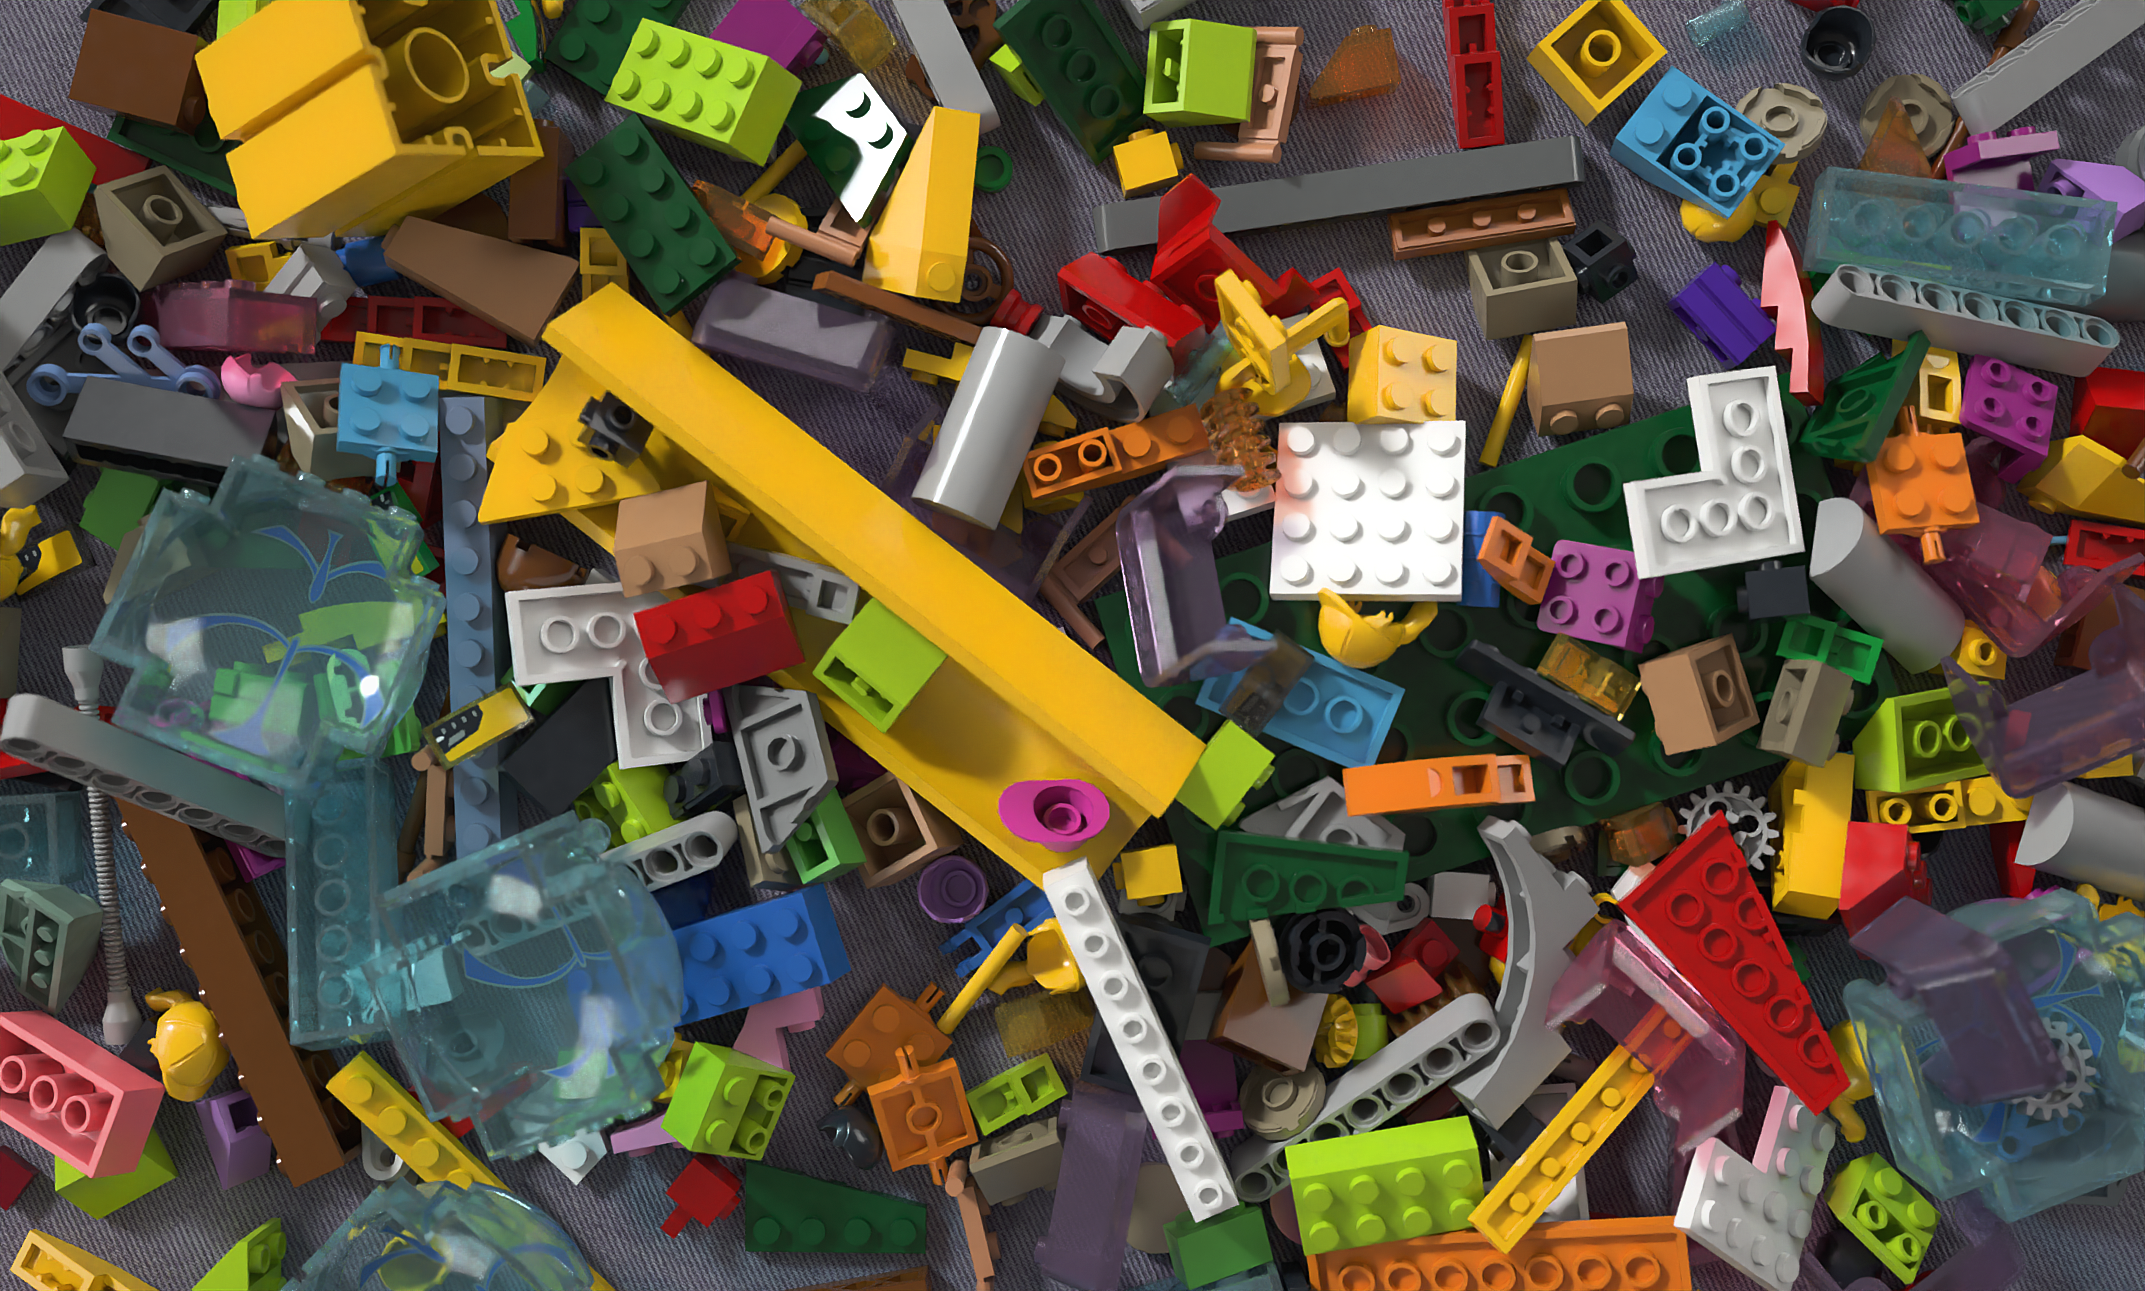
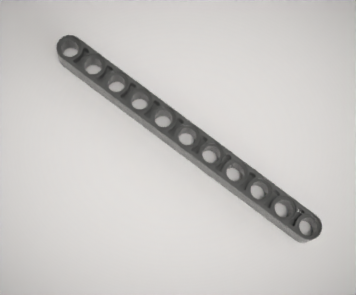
[1092,136,1587,256]

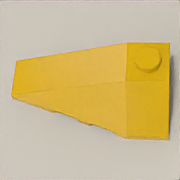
[862,106,981,303]
[2016,435,2145,529]

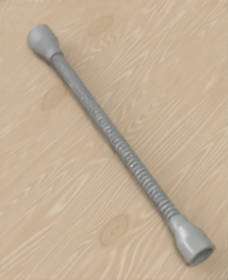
[62,644,142,1045]

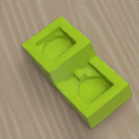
[965,1053,1067,1136]

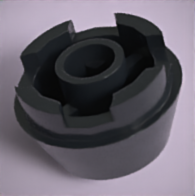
[1274,907,1367,994]

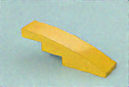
[353,331,546,403]
[10,1229,159,1291]

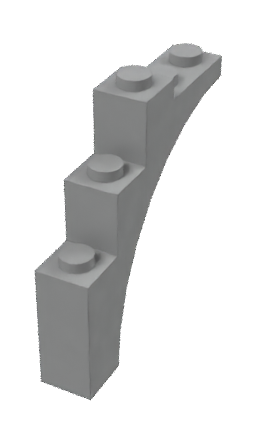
[1447,815,1600,1130]

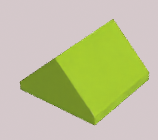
[55,1125,179,1220]

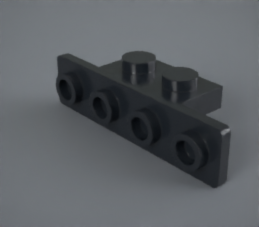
[1454,640,1636,771]

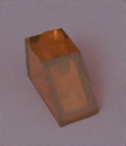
[1305,25,1401,110]
[1852,95,1932,211]
[692,179,782,262]
[1600,802,1678,868]

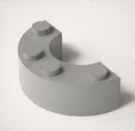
[1029,315,1174,423]

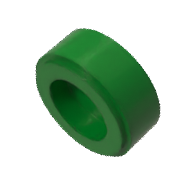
[974,146,1013,194]

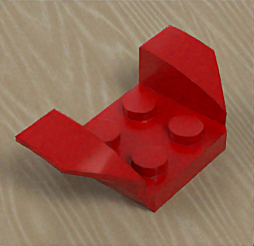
[1150,173,1321,339]

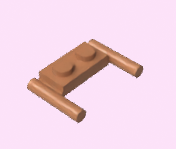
[1194,26,1304,163]
[765,169,901,268]
[1033,494,1194,651]
[407,739,456,889]
[945,1157,1002,1291]

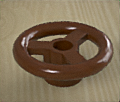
[929,236,1014,326]

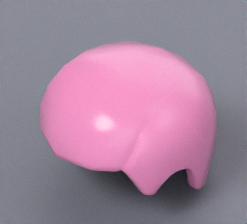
[221,353,298,411]

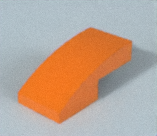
[1477,516,1555,605]

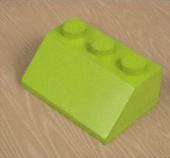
[1852,681,1995,793]

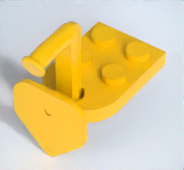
[1214,269,1350,417]

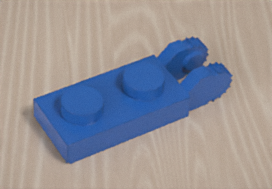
[938,878,1055,978]

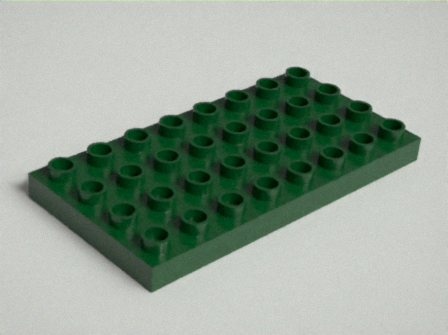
[1094,371,1899,948]

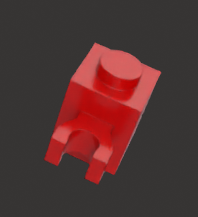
[660,1152,743,1239]

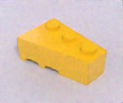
[1768,752,1855,920]

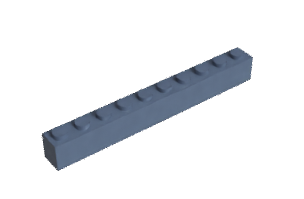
[439,397,519,859]

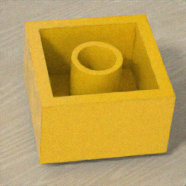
[1526,0,1667,126]
[1347,325,1457,424]

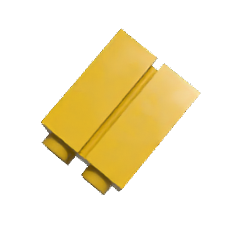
[194,0,544,239]

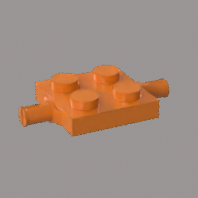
[1865,406,1980,564]
[825,981,953,1106]
[866,1045,979,1185]

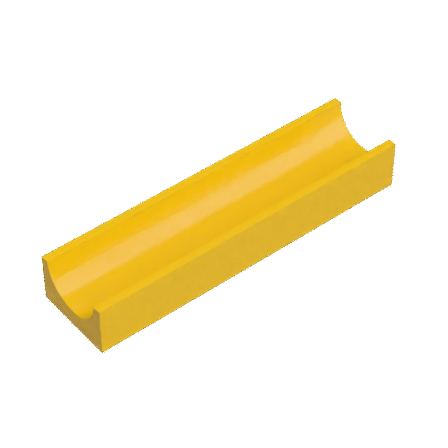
[485,282,1207,892]

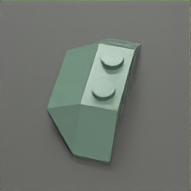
[0,878,104,1016]

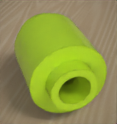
[1350,1003,1388,1068]

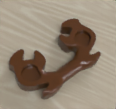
[905,0,1004,102]

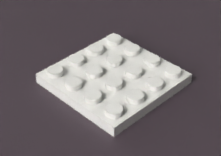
[1270,421,1466,601]

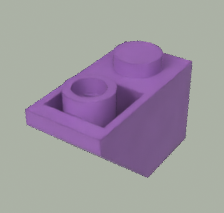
[2036,158,2145,248]
[195,1087,272,1190]

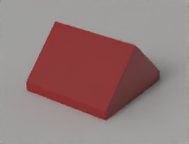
[2069,367,2145,460]

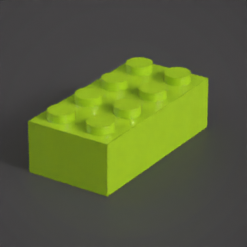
[604,18,802,167]
[0,126,97,246]
[1284,1115,1485,1256]

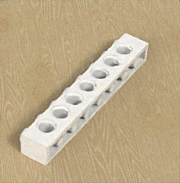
[1043,855,1239,1223]

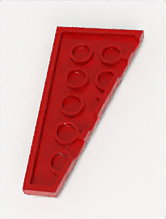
[1615,810,1851,1116]

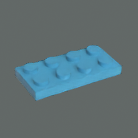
[1195,617,1405,768]

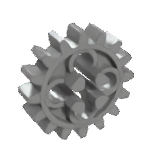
[1675,782,1780,871]
[1988,1017,2096,1120]

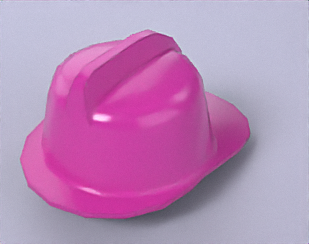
[998,779,1109,852]

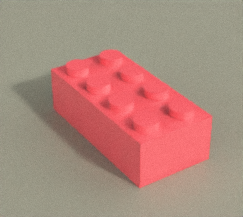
[0,1010,166,1179]

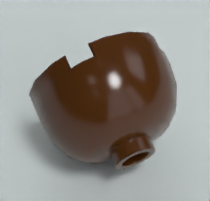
[495,533,591,593]

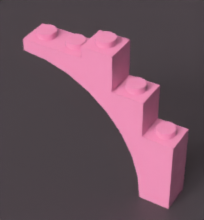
[610,986,825,1157]

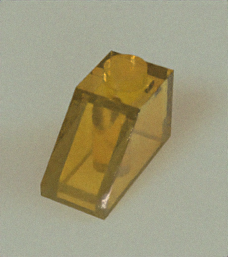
[799,0,899,74]
[994,987,1094,1058]

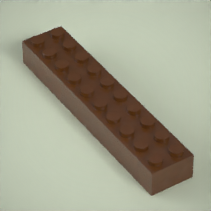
[107,739,362,1188]

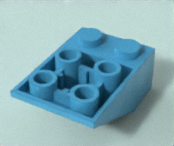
[1609,66,1786,220]

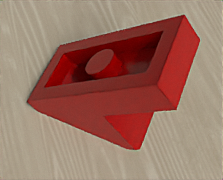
[384,431,443,530]
[1363,917,1461,1014]

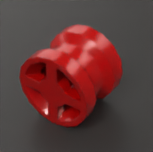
[990,288,1044,337]

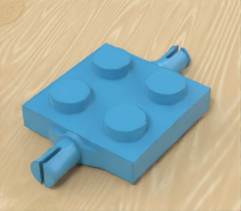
[336,344,439,486]

